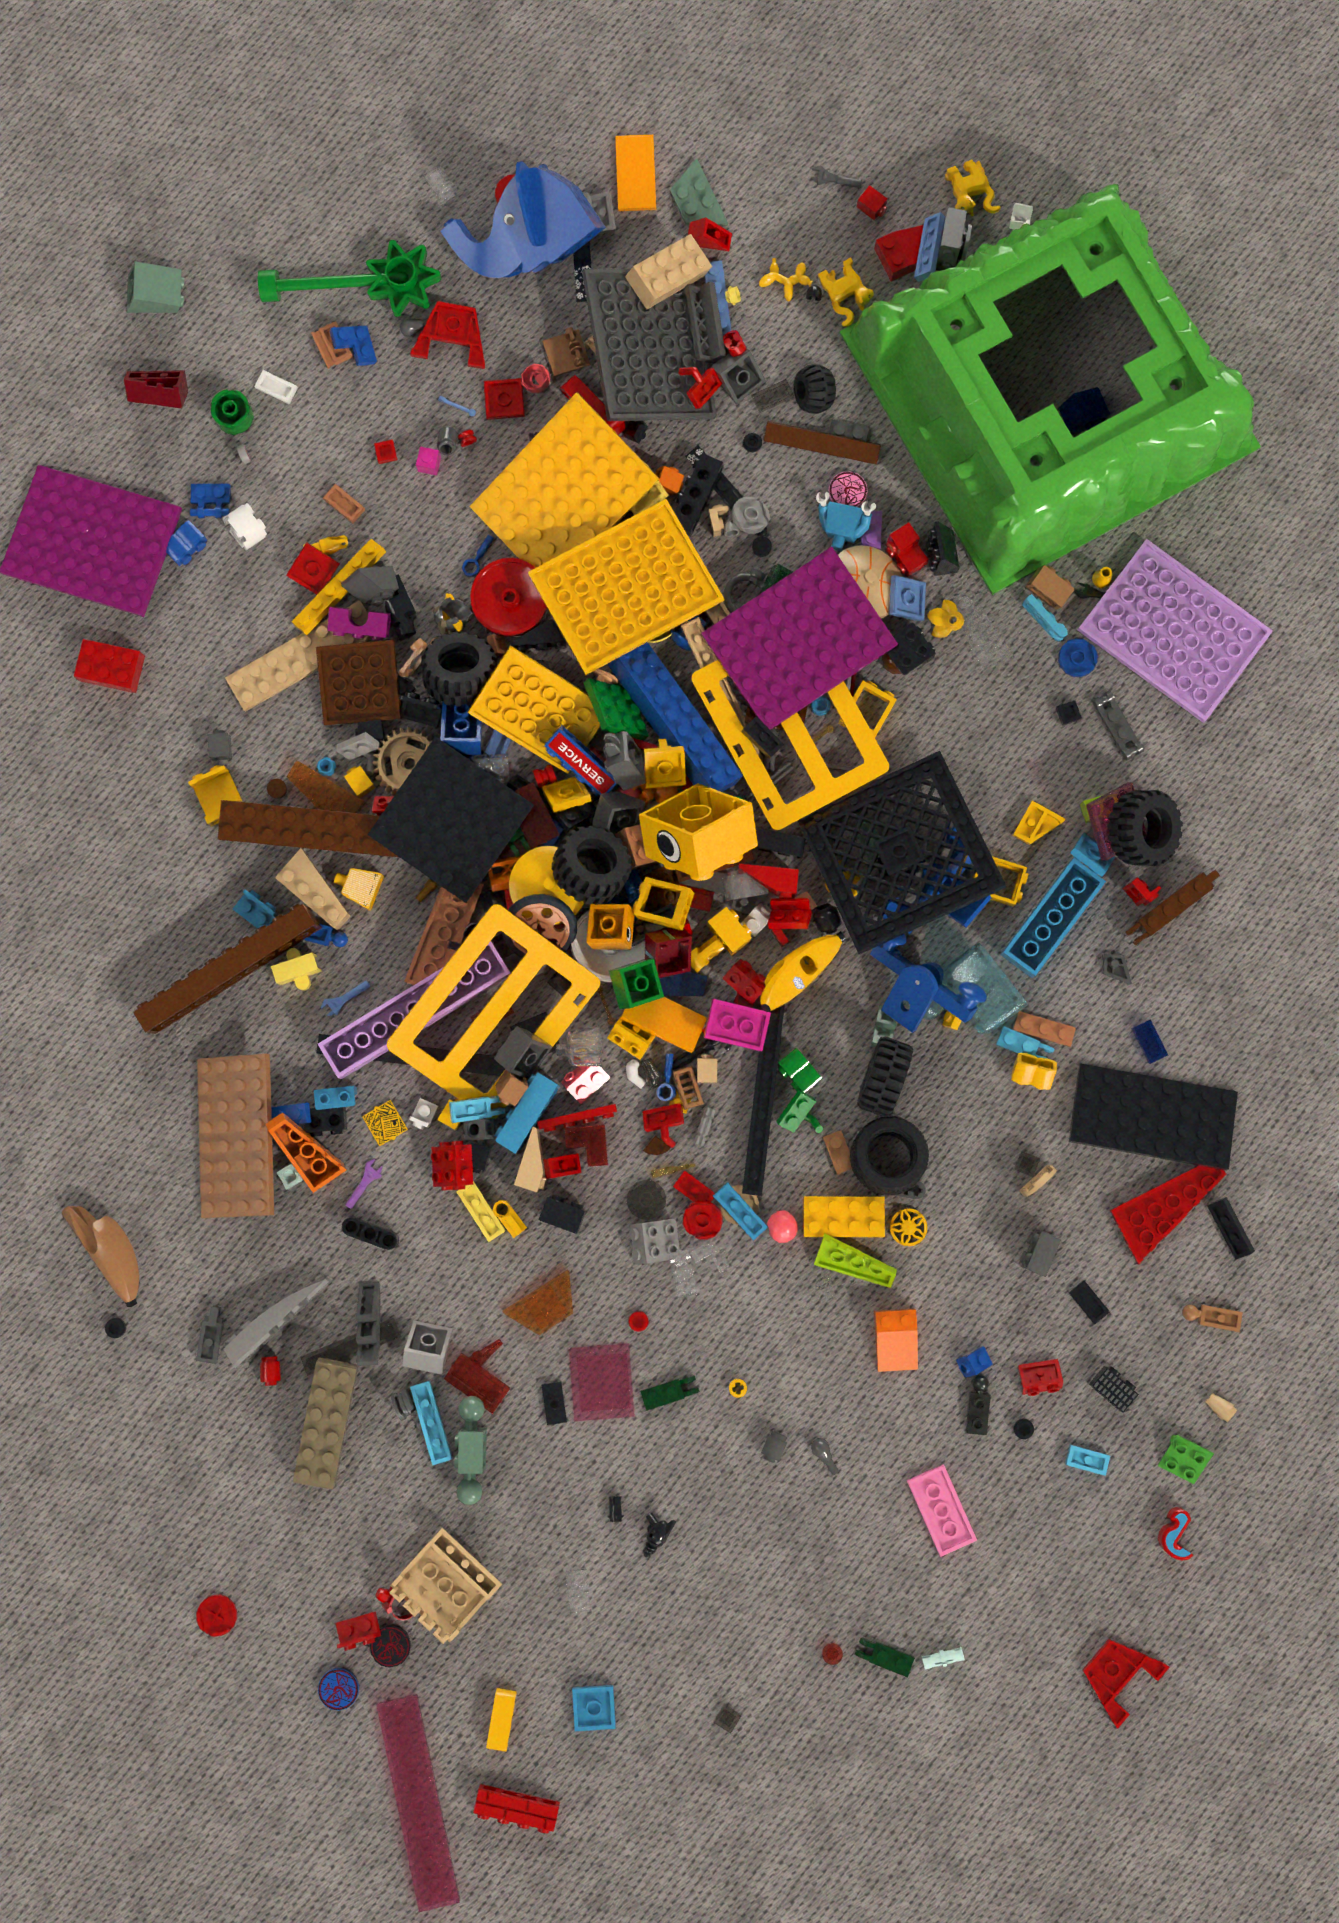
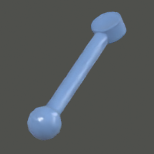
[438,396,476,416]

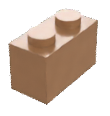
[1025,565,1075,610]
[495,1070,528,1106]

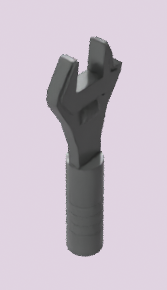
[811,166,862,188]

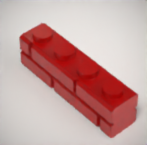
[473,1784,560,1834]

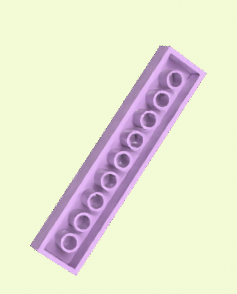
[318,941,511,1079]

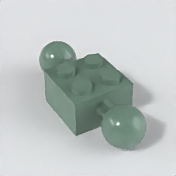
[454,1396,487,1505]

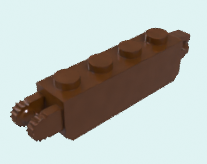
[1125,869,1220,945]

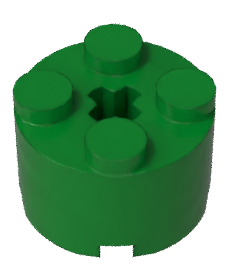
[211,389,254,435]

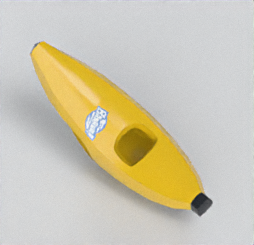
[760,931,847,1012]

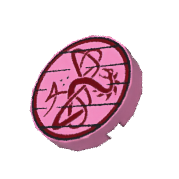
[828,471,867,507]

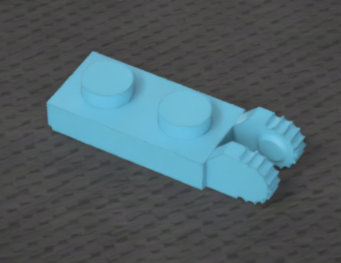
[1022,594,1068,642]
[996,1026,1055,1059]
[449,1096,505,1123]

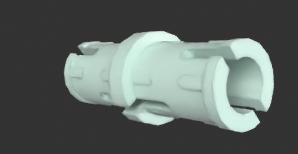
[922,1647,965,1670]

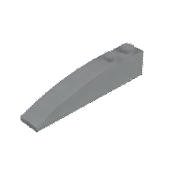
[223,1278,331,1368]

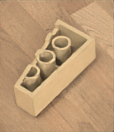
[275,848,350,931]

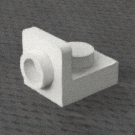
[409,1098,439,1130]

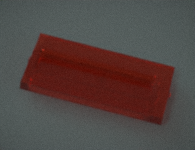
[515,782,560,849]
[444,1353,510,1414]

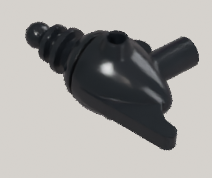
[644,1513,676,1558]

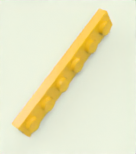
[292,539,386,635]

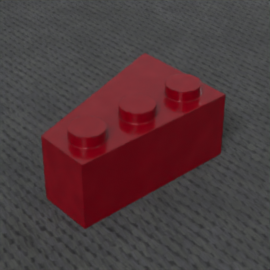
[124,370,188,409]

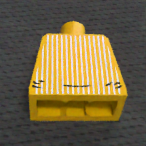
[334,868,384,911]

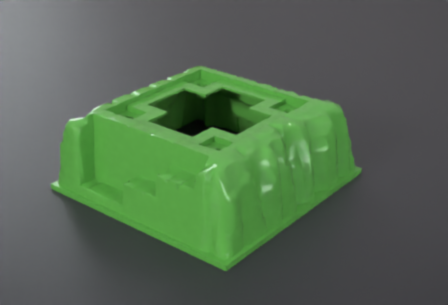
[840,184,1261,595]

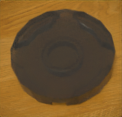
[627,1180,666,1220]

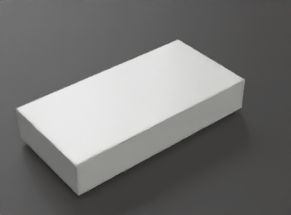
[254,370,298,404]

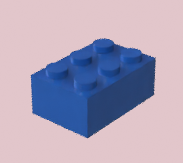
[440,702,483,755]

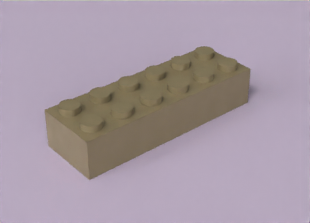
[293,1357,359,1490]

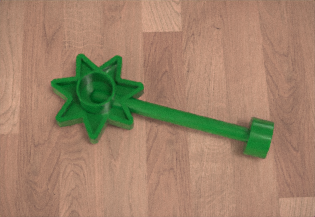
[258,240,442,317]

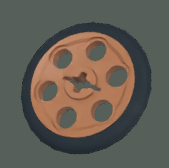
[502,894,577,958]

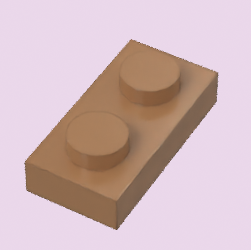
[823,1130,853,1174]

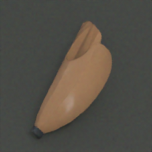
[62,1206,139,1307]

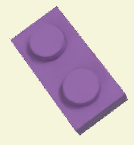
[861,510,882,550]

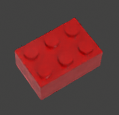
[74,639,145,694]

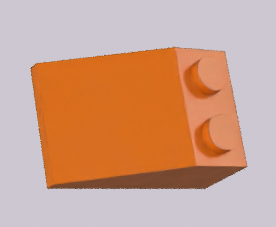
[874,1308,918,1372]

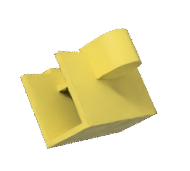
[271,948,322,991]

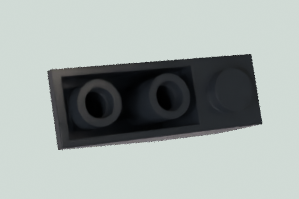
[511,619,568,653]

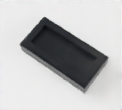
[1068,1280,1110,1325]

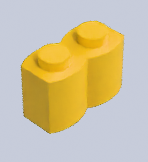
[1011,1053,1057,1090]

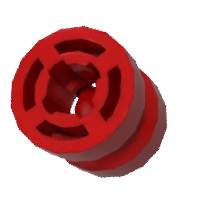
[533,764,558,789]

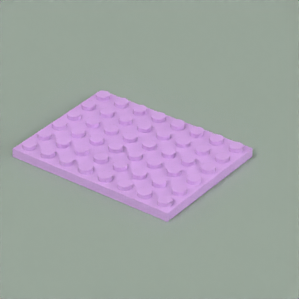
[1078,539,1272,723]

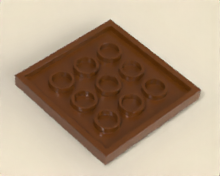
[316,640,402,726]

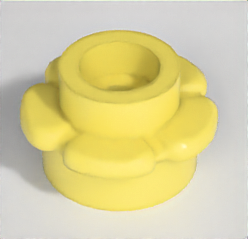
[725,286,741,305]

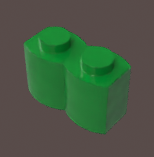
[778,1048,822,1093]

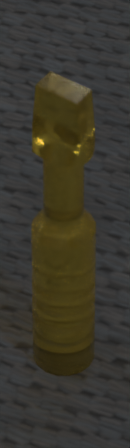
[651,1163,696,1178]

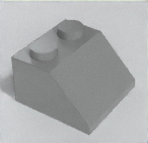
[402,1320,453,1375]

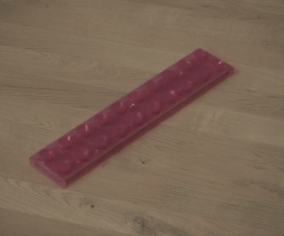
[376,1694,460,1912]

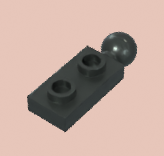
[966,1375,991,1435]

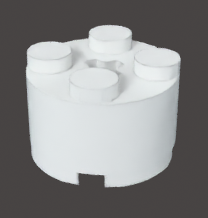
[223,503,267,551]

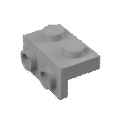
[583,191,616,236]

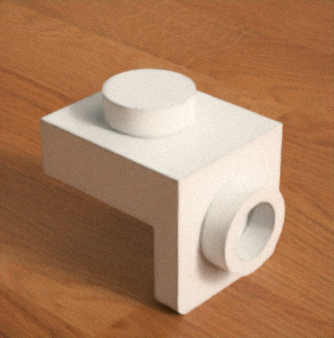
[1009,203,1033,231]
[741,903,772,937]

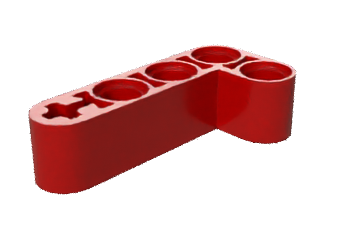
[560,375,625,435]

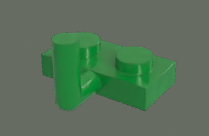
[776,1090,823,1133]

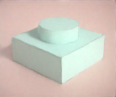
[277,1163,303,1190]

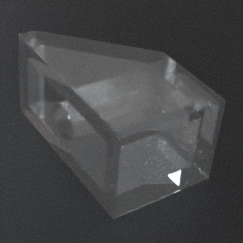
[722,871,769,901]

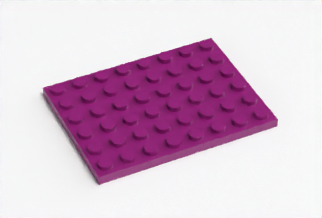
[0,465,182,617]
[701,547,898,730]

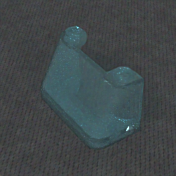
[942,942,1027,1036]

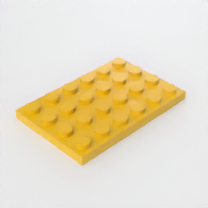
[468,645,600,774]

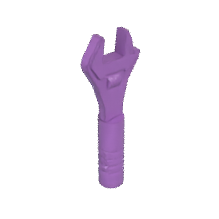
[345,1159,383,1209]

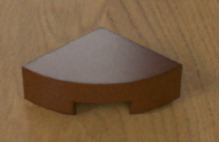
[643,1135,670,1155]

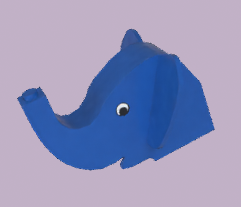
[441,161,606,278]

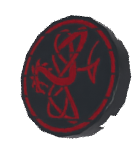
[370,1625,411,1668]

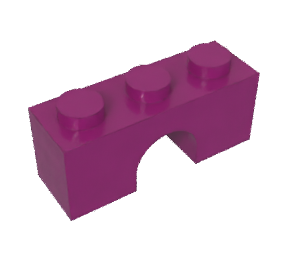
[327,607,391,641]

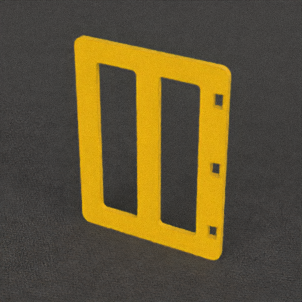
[691,660,889,830]
[387,904,600,1119]

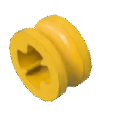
[729,1379,747,1398]

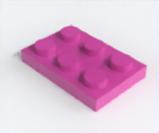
[704,999,771,1051]

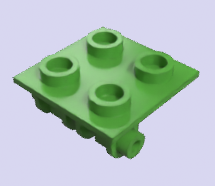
[1158,1434,1214,1484]

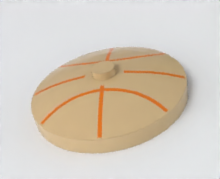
[838,545,902,618]

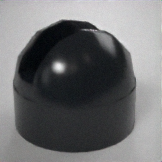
[806,285,822,301]

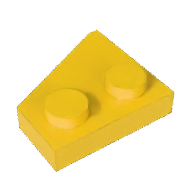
[1012,801,1065,845]

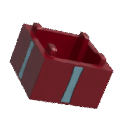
[645,928,692,978]

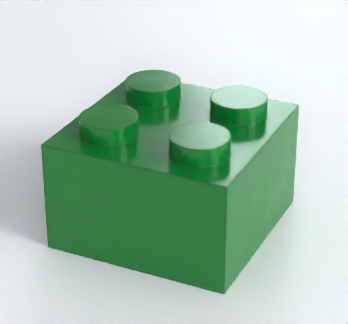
[609,959,664,1009]

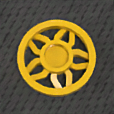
[890,1208,927,1246]

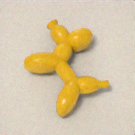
[759,258,813,301]

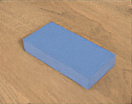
[480,729,511,770]

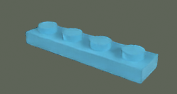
[410,1380,453,1466]

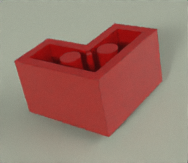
[886,522,929,577]

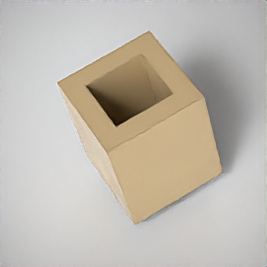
[697,1055,717,1083]

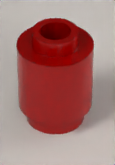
[259,1356,281,1386]

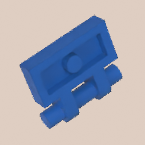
[190,484,231,518]

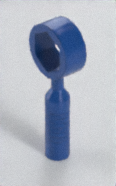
[462,535,494,577]
[657,1053,676,1102]

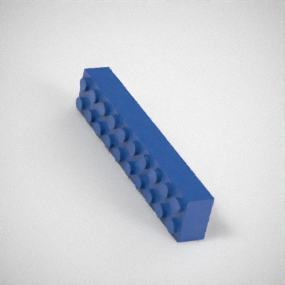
[607,642,743,792]

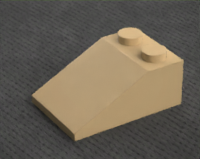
[514,1127,547,1192]

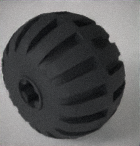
[793,364,836,414]

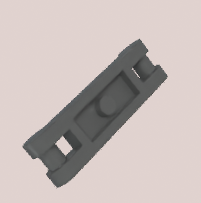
[1092,690,1144,761]

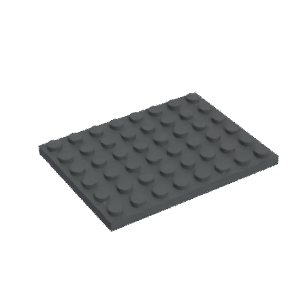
[582,269,717,421]

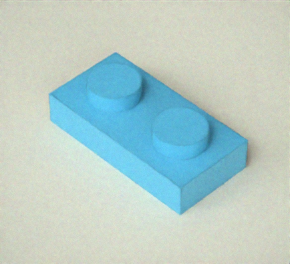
[1065,1444,1110,1476]

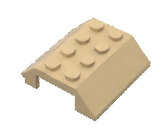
[389,1527,502,1644]

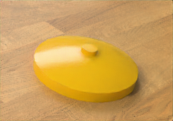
[509,846,584,925]

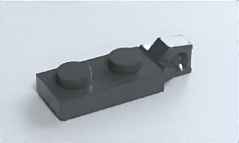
[196,1306,224,1364]

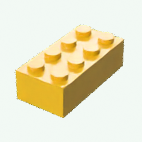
[803,1196,885,1237]

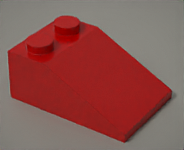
[874,225,924,282]
[738,864,799,898]

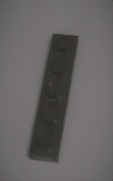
[300,1318,401,1376]

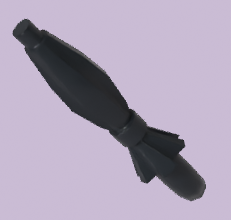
[672,1039,732,1070]

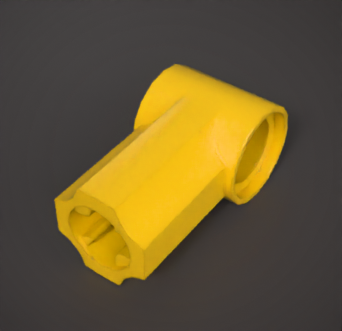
[691,935,726,973]
[493,1200,527,1238]

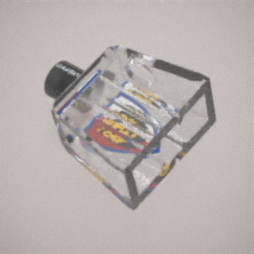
[556,1025,602,1067]

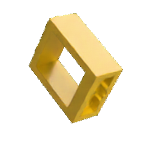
[838,680,897,737]
[974,856,1029,907]
[633,877,694,931]

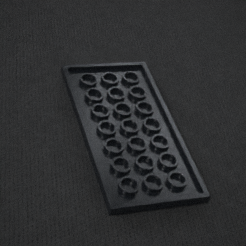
[1069,1063,1238,1171]

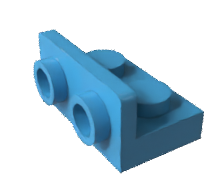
[233,890,278,929]
[314,1086,357,1110]

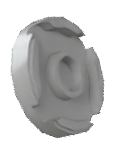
[731,496,770,534]

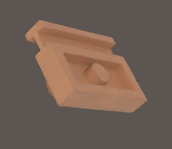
[311,321,353,369]

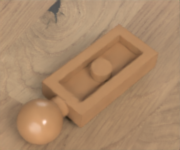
[1182,1304,1243,1332]

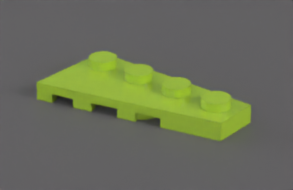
[814,1233,897,1288]

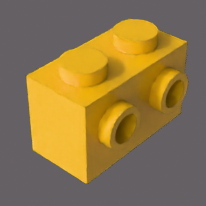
[607,1017,656,1060]

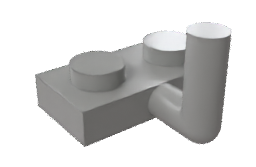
[336,732,379,776]

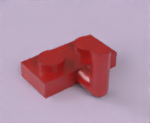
[678,367,723,409]
[642,1103,684,1148]

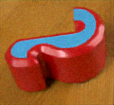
[1158,1507,1193,1561]

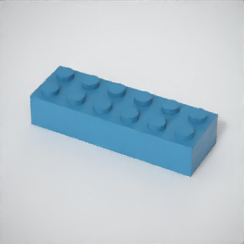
[1000,858,1106,978]

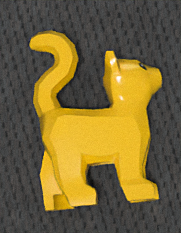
[945,159,1001,216]
[818,257,874,327]

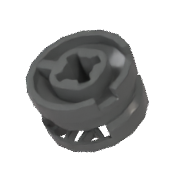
[391,1388,417,1421]

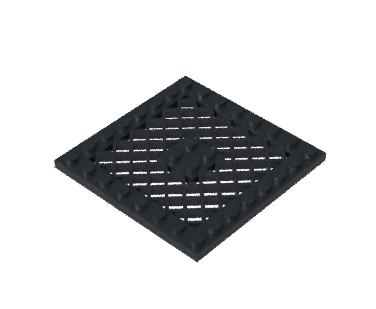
[798,751,1006,954]

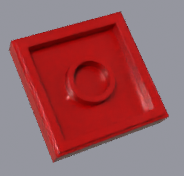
[484,378,525,420]
[286,542,340,595]

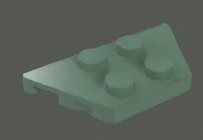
[670,159,728,226]

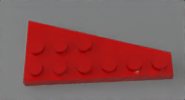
[1110,1165,1227,1264]

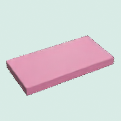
[906,1464,977,1557]

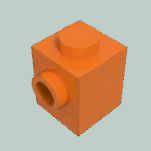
[655,466,684,496]

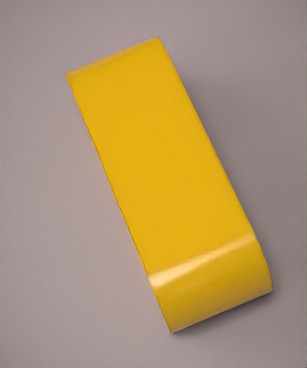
[486,1688,517,1752]

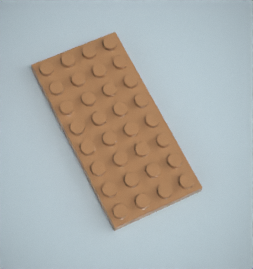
[197,1054,274,1218]

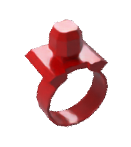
[375,1586,413,1620]

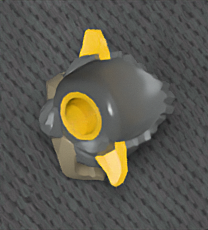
[433,593,474,636]

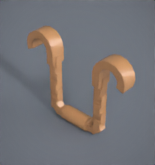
[399,637,440,677]

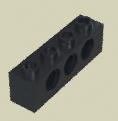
[673,453,724,536]

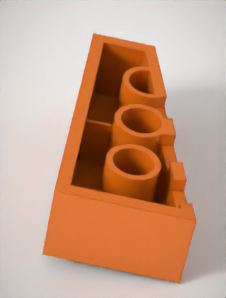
[266,1112,347,1193]

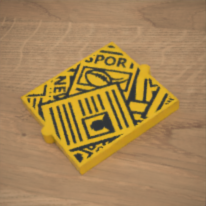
[362,1100,408,1146]

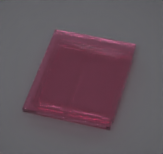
[569,1343,635,1422]

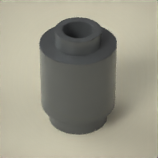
[437,427,458,455]
[761,1431,787,1463]

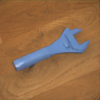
[321,980,371,1016]

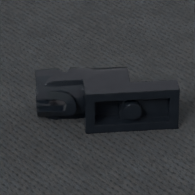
[385,574,416,641]

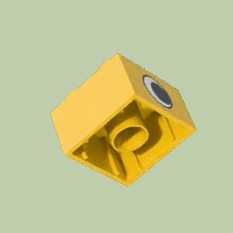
[639,783,758,881]

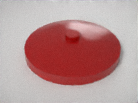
[470,558,547,637]

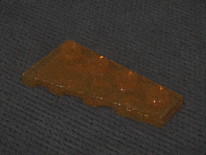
[287,760,364,813]

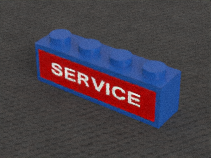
[544,725,616,797]

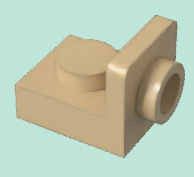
[709,505,729,537]

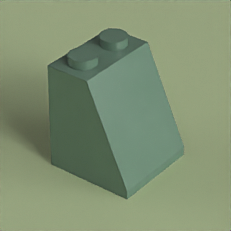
[127,261,184,313]

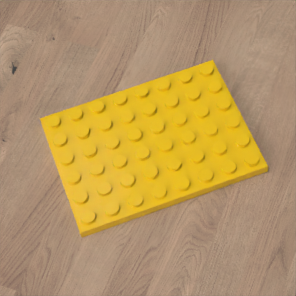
[469,392,659,568]
[528,499,724,675]

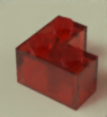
[565,1125,609,1167]

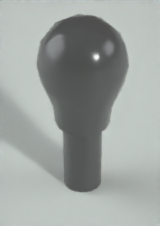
[400,319,428,336]
[811,1438,839,1475]

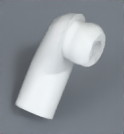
[626,1059,647,1089]

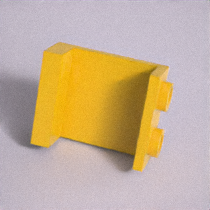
[188,765,243,827]

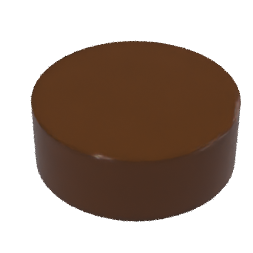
[267,779,287,799]

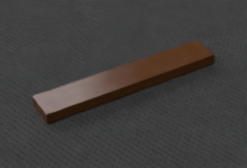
[764,421,881,465]

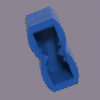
[166,520,207,567]

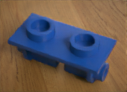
[624,869,642,903]

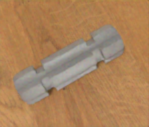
[694,1107,715,1146]

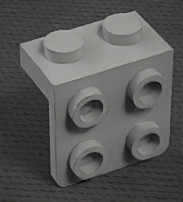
[629,1219,680,1264]

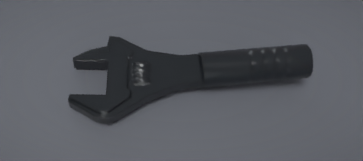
[1075,583,1106,599]

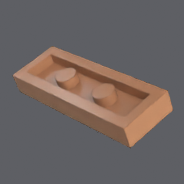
[1013,1011,1076,1047]

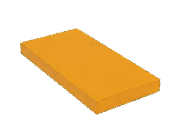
[615,134,656,211]
[620,997,707,1053]

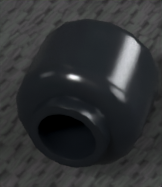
[813,903,842,934]

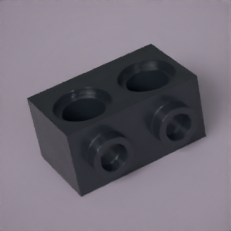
[304,1107,347,1137]

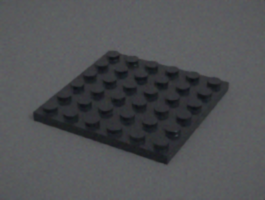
[368,736,534,903]

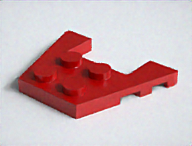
[410,301,485,369]
[1083,1639,1170,1728]

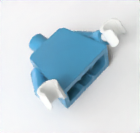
[816,492,876,551]

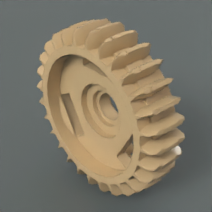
[372,727,433,796]

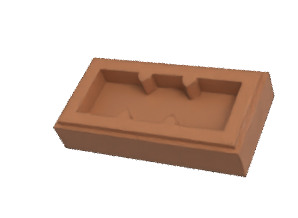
[323,484,365,524]

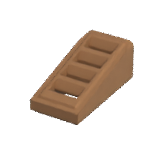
[672,1066,704,1110]

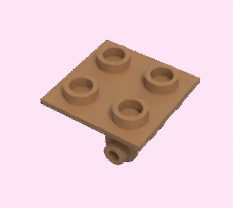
[542,327,591,377]

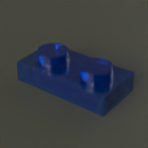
[1131,1019,1168,1064]

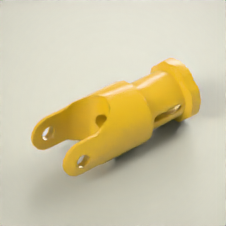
[303,535,348,555]

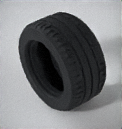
[850,1116,929,1196]

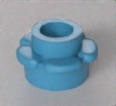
[317,757,336,776]

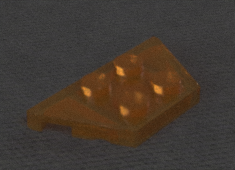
[502,1269,573,1335]

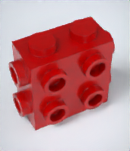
[431,1141,473,1191]

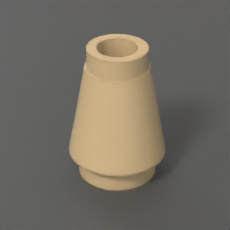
[1205,1393,1237,1422]

